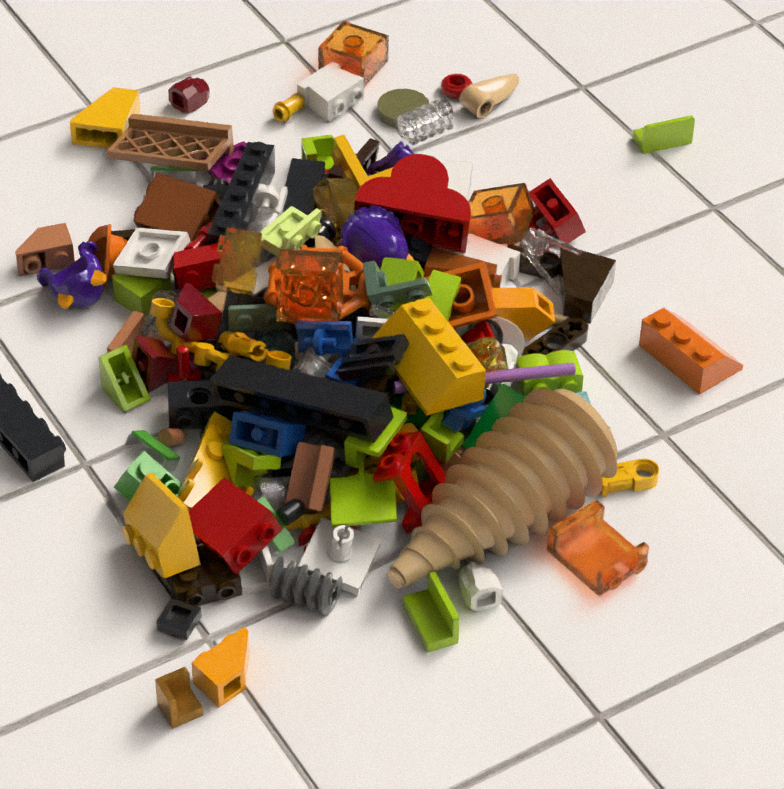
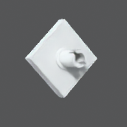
[113,228,190,279]
[297,517,382,596]

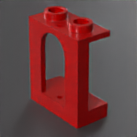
[372,431,446,534]

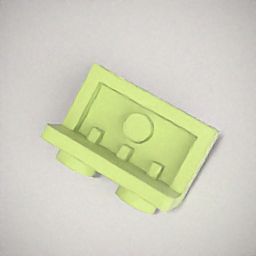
[256,206,322,260]

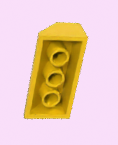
[372,298,486,416]

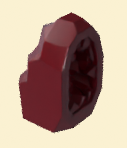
[168,76,210,113]

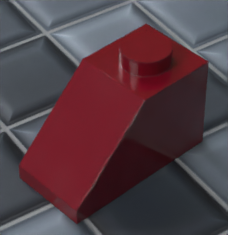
[132,335,178,394]

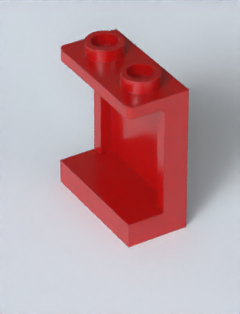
[188,477,282,574]

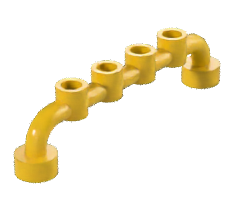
[150,298,292,371]

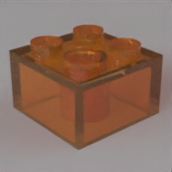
[318,21,389,87]
[468,183,535,245]
[274,249,344,322]

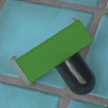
[257,496,305,557]

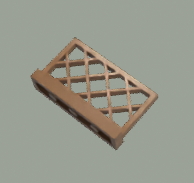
[107,113,234,171]

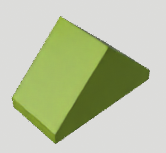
[112,273,172,317]
[98,344,151,412]

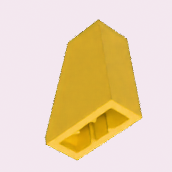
[70,87,140,148]

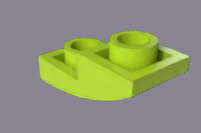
[424,270,462,321]

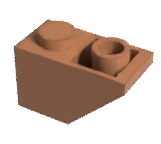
[15,223,75,276]

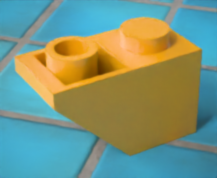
[493,288,555,341]
[191,627,250,707]

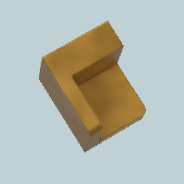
[155,667,203,729]

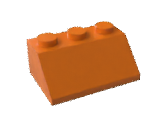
[423,261,498,329]
[639,307,743,394]

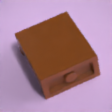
[133,173,222,242]

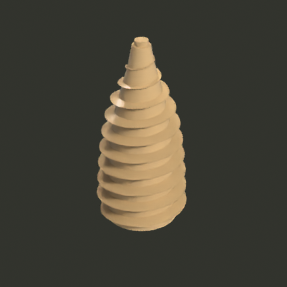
[386,388,618,589]

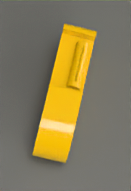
[600,459,659,497]

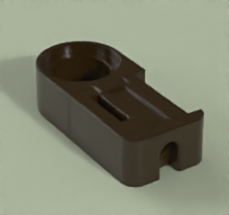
[507,242,560,279]

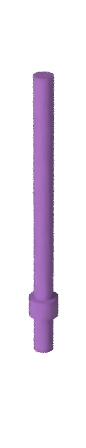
[393,363,576,394]

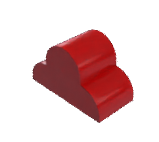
[354,154,471,253]

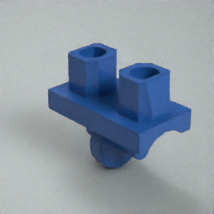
[295,320,353,356]
[441,388,488,432]

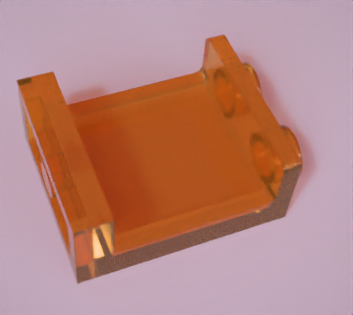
[547,499,649,596]

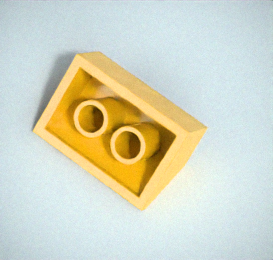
[122,473,201,579]

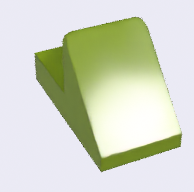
[222,442,281,487]

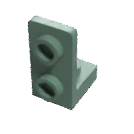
[363,261,433,308]
[228,283,289,332]

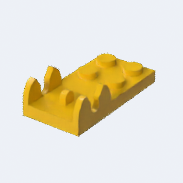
[177,412,254,511]

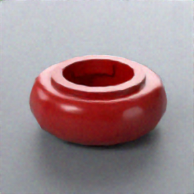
[441,73,473,98]

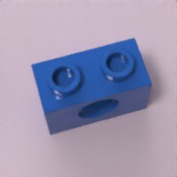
[229,411,306,457]

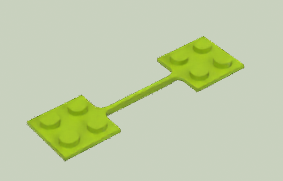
[330,459,397,527]

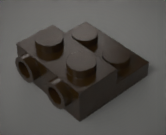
[167,545,242,607]

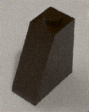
[559,245,616,324]

